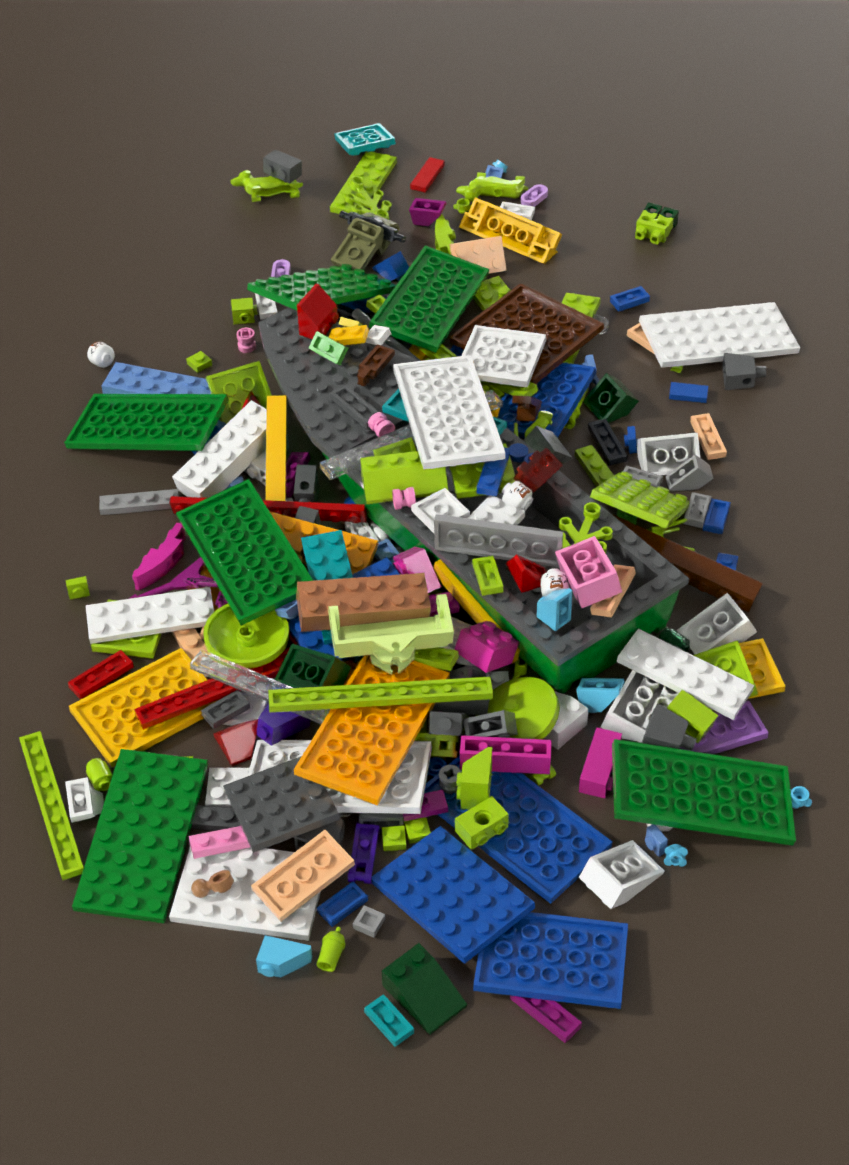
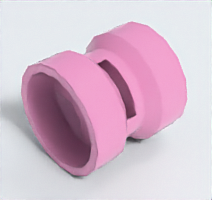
[237,327,256,353]
[368,412,395,440]
[392,487,416,510]

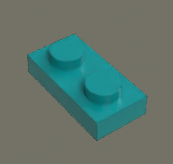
[364,994,414,1047]

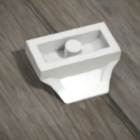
[65,777,104,823]

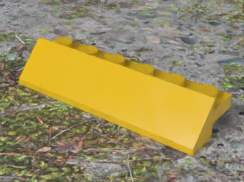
[459,197,563,264]

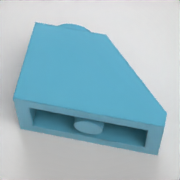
[537,588,573,631]
[577,678,624,713]
[256,935,313,978]

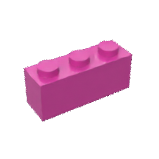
[579,727,622,798]

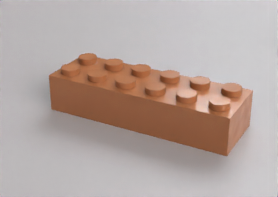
[296,573,431,632]

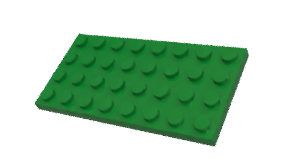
[369,245,489,353]
[247,264,396,310]
[64,394,229,451]
[176,479,313,626]
[612,739,796,846]
[72,749,208,924]

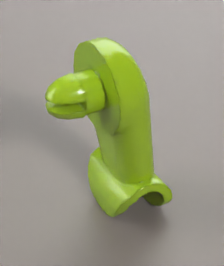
[525,411,553,438]

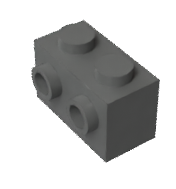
[263,150,302,183]
[463,710,518,738]

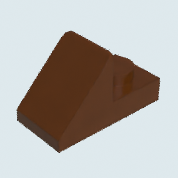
[512,395,542,421]

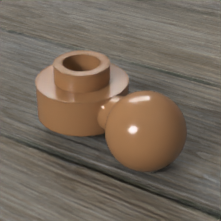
[191,870,234,898]

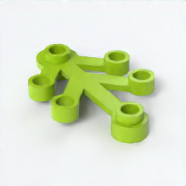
[345,176,392,220]
[559,502,613,553]

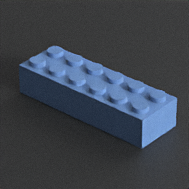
[102,362,211,394]

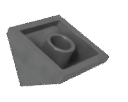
[524,426,572,467]

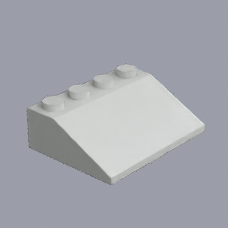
[601,670,679,743]

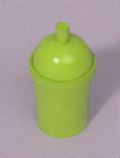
[317,927,346,972]

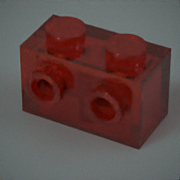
[513,447,563,494]

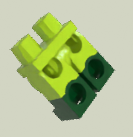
[635,202,679,245]

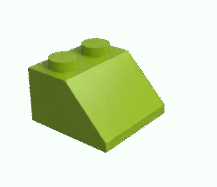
[456,747,492,810]

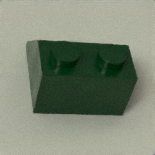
[583,373,639,423]

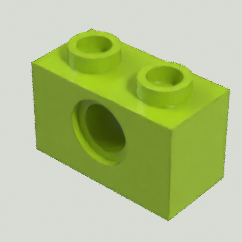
[455,796,509,850]

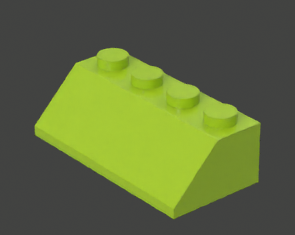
[360,451,448,504]

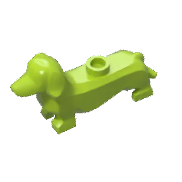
[230,170,303,202]
[456,172,529,202]

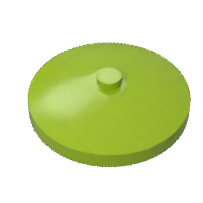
[203,604,289,669]
[476,677,560,740]

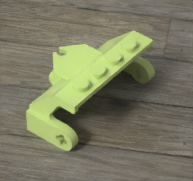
[328,594,454,674]

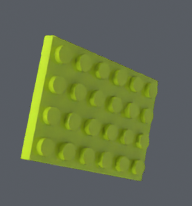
[590,471,690,529]

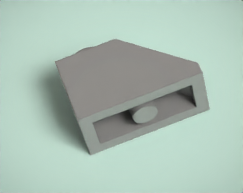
[665,455,714,492]

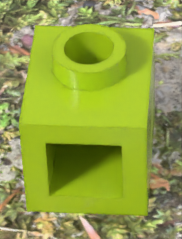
[231,298,258,324]

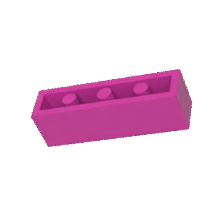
[460,736,551,774]

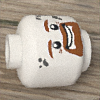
[87,341,115,368]
[502,481,534,511]
[540,569,569,596]

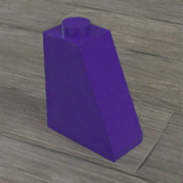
[257,688,312,746]

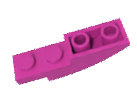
[132,522,186,591]

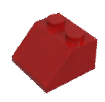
[297,284,339,339]

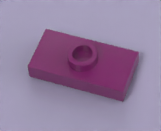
[403,790,448,821]

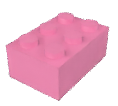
[555,536,622,609]

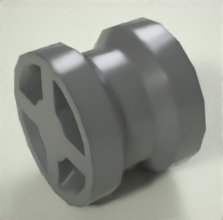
[439,765,461,794]

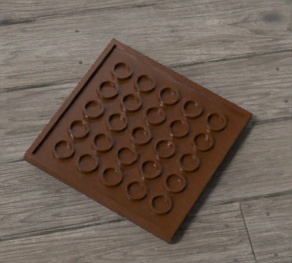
[449,283,604,384]

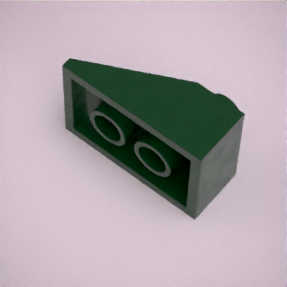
[274,644,352,689]
[381,943,467,1035]

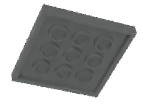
[223,756,340,853]

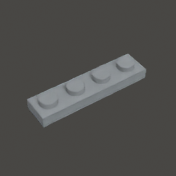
[99,489,179,515]

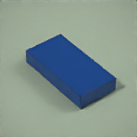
[669,382,708,403]
[703,498,731,534]
[317,881,368,927]

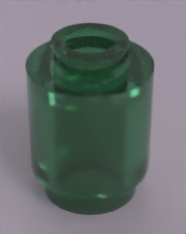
[658,627,690,653]

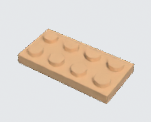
[251,830,355,922]

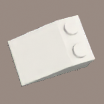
[677,593,757,654]
[544,691,588,750]
[579,840,665,909]

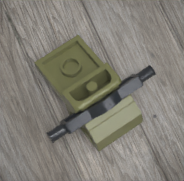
[331,211,406,270]

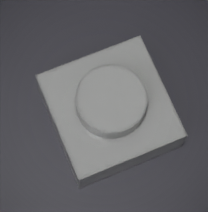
[353,905,385,937]

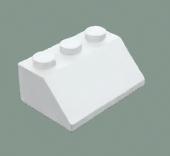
[636,433,700,475]

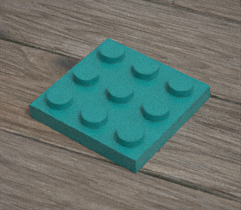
[334,123,396,156]

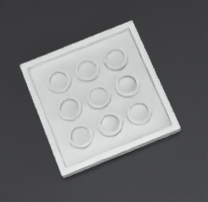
[462,325,546,387]

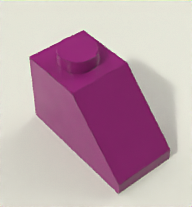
[409,198,447,226]

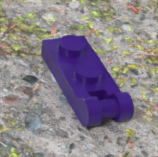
[348,823,380,884]

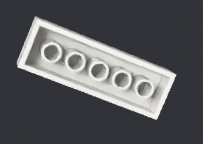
[172,400,267,498]

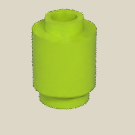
[86,758,113,791]

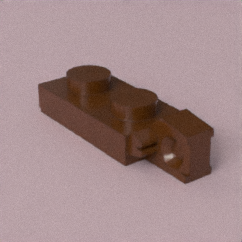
[357,344,395,386]

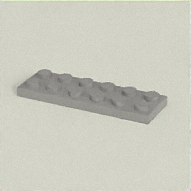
[434,514,563,568]

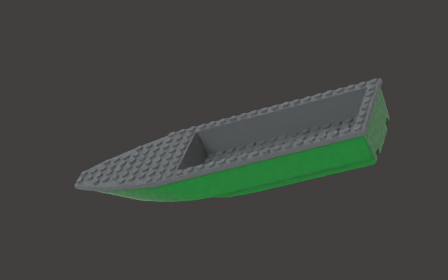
[258,307,689,694]

